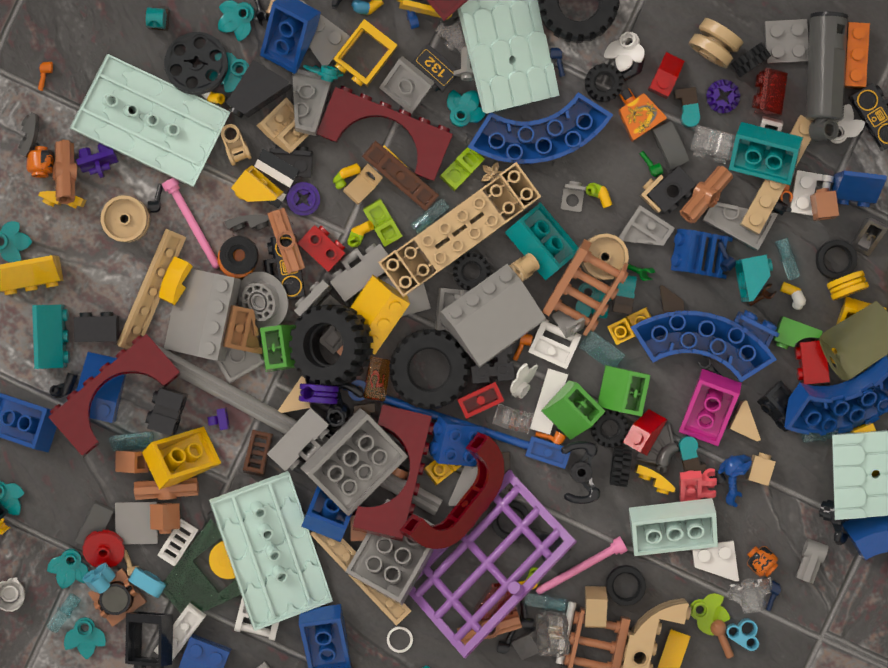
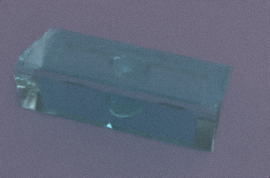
[579,331,625,367]
[109,431,154,452]

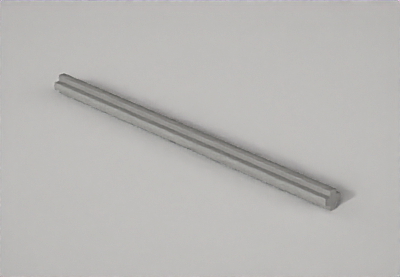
[156,344,443,515]

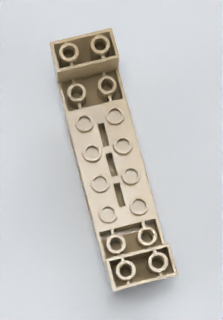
[378,162,541,297]
[620,598,691,668]

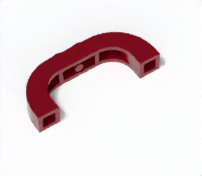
[400,432,504,549]

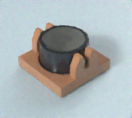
[88,568,147,627]

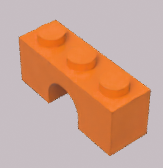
[845,22,870,89]

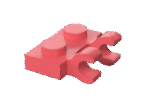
[679,468,717,502]

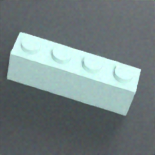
[629,498,718,556]

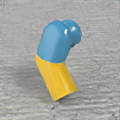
[351,0,384,15]

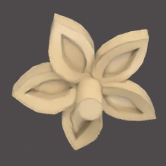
[481,162,502,182]

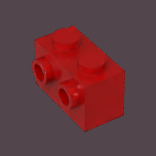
[297,225,346,272]

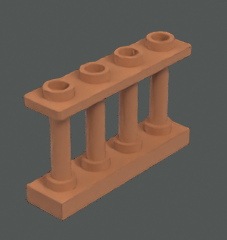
[542,239,629,336]
[564,607,631,668]

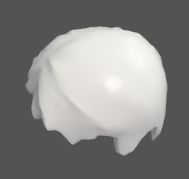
[0,577,25,612]

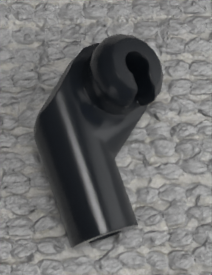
[621,58,645,81]
[49,373,77,398]

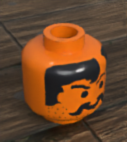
[26,146,55,178]
[747,546,779,577]

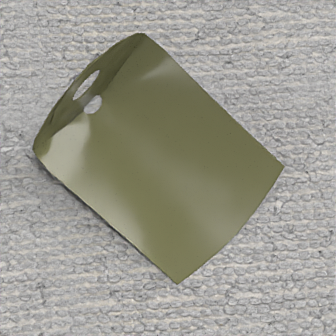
[819,301,888,381]

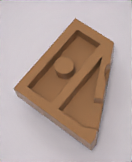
[223,305,263,354]

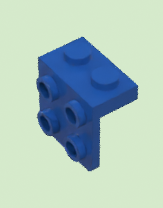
[734,310,780,347]
[429,415,485,466]

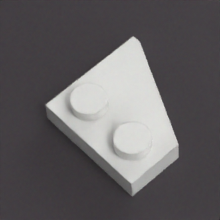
[692,540,739,581]

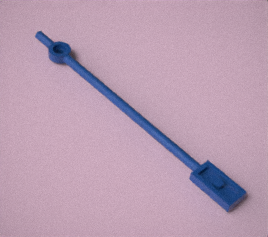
[343,380,571,469]

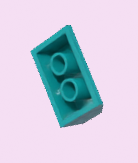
[729,122,803,185]
[505,202,579,280]
[735,255,773,302]
[32,304,70,369]

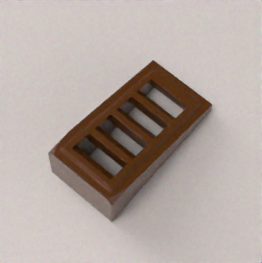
[243,430,273,477]

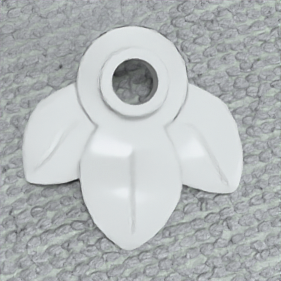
[604,32,645,72]
[830,104,865,144]
[510,363,538,399]

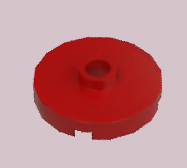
[83,530,125,568]

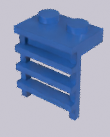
[671,229,733,279]

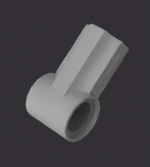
[796,538,829,584]

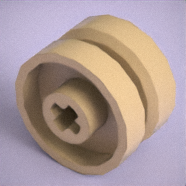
[688,18,743,68]
[100,195,151,243]
[581,233,629,280]

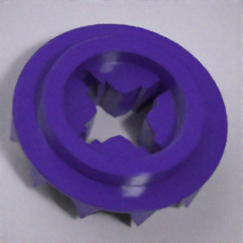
[706,79,740,113]
[287,182,320,216]

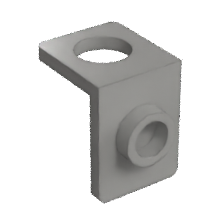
[561,181,586,212]
[552,306,585,338]

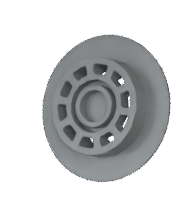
[237,271,288,328]

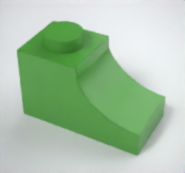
[772,316,823,350]

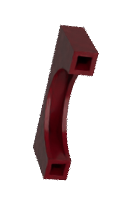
[317,85,453,182]
[49,334,181,457]
[353,405,435,541]

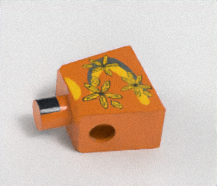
[618,88,667,142]

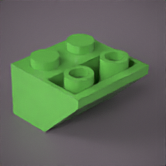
[260,325,296,372]
[597,365,651,417]
[541,380,605,440]

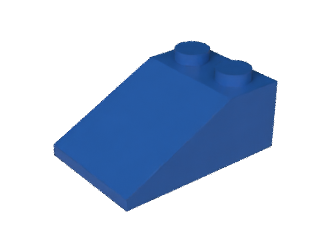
[260,0,321,74]
[832,170,887,208]
[77,352,126,423]
[0,393,57,453]
[301,486,352,542]
[299,604,352,668]
[179,634,232,668]

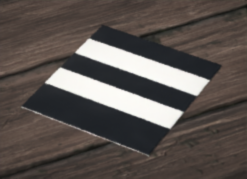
[254,149,299,209]

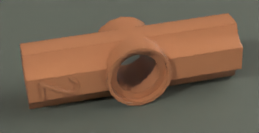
[53,140,77,204]
[679,166,733,223]
[267,208,305,274]
[134,477,199,500]
[457,610,522,645]

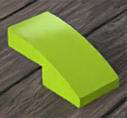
[440,147,485,191]
[363,198,403,247]

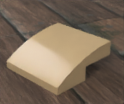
[256,97,309,153]

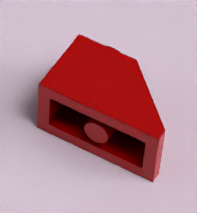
[648,52,685,99]
[623,409,668,456]

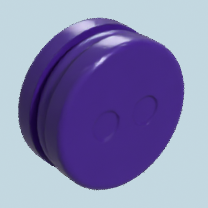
[299,383,339,404]

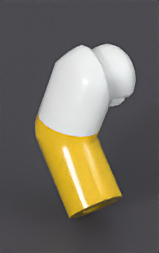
[201,91,225,104]
[780,282,806,310]

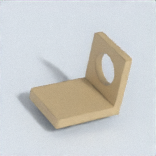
[343,164,383,205]
[640,175,664,213]

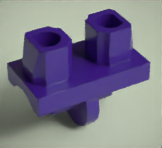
[76,143,119,178]

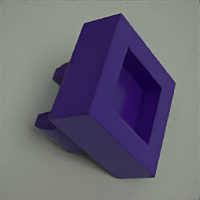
[207,407,230,430]

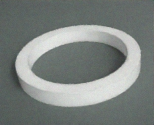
[387,626,413,653]

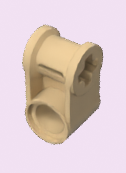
[221,124,252,166]
[509,253,540,282]

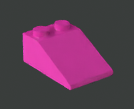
[679,369,742,446]

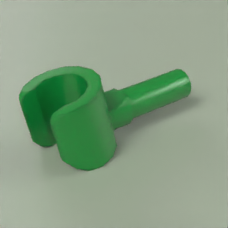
[639,151,663,177]
[627,263,655,281]

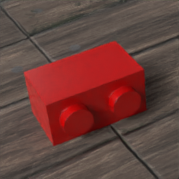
[794,340,830,384]
[457,381,504,419]

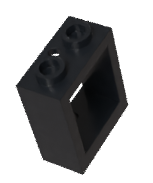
[125,611,173,668]

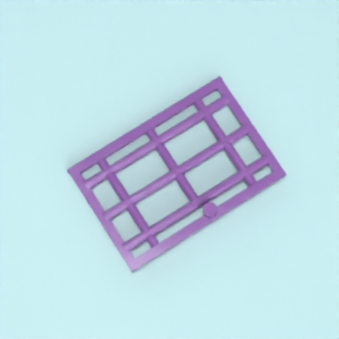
[409,470,577,659]

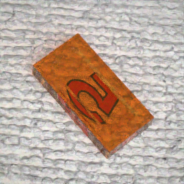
[363,356,390,402]

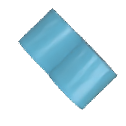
[82,563,116,594]
[128,567,166,598]
[726,618,759,651]

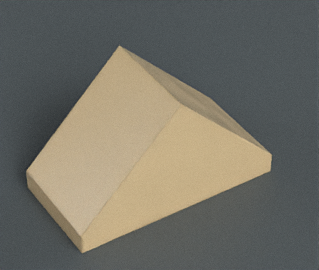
[278,376,312,413]
[728,400,761,441]
[585,586,608,628]

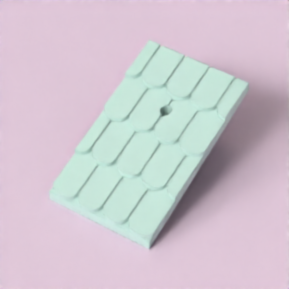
[458,0,560,114]
[69,54,230,187]
[832,430,888,520]
[209,471,333,631]

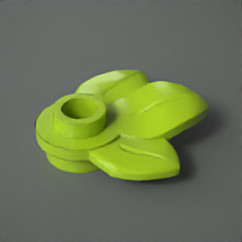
[690,593,730,636]

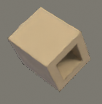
[746,452,776,486]

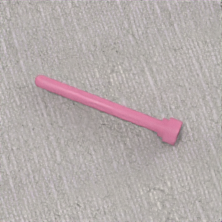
[161,178,219,269]
[536,536,628,595]

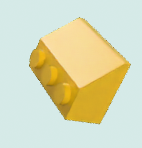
[0,255,64,295]
[350,275,410,354]

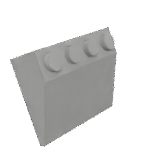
[440,264,546,368]
[164,269,241,361]
[300,408,408,517]
[345,499,434,606]

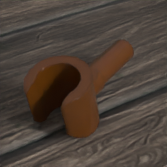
[748,283,777,306]

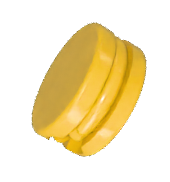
[827,271,869,300]
[209,541,235,579]

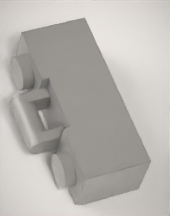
[330,243,389,302]
[267,407,330,471]

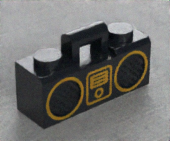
[848,83,888,151]
[263,234,306,299]

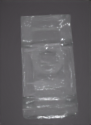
[435,18,467,55]
[492,404,534,434]
[727,577,773,614]

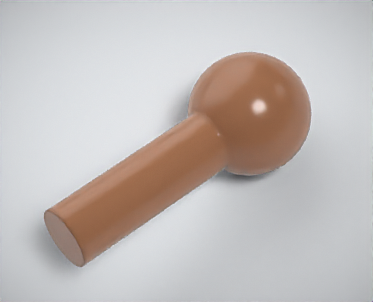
[710,620,734,659]

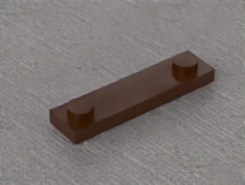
[362,140,439,211]

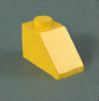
[231,165,284,202]

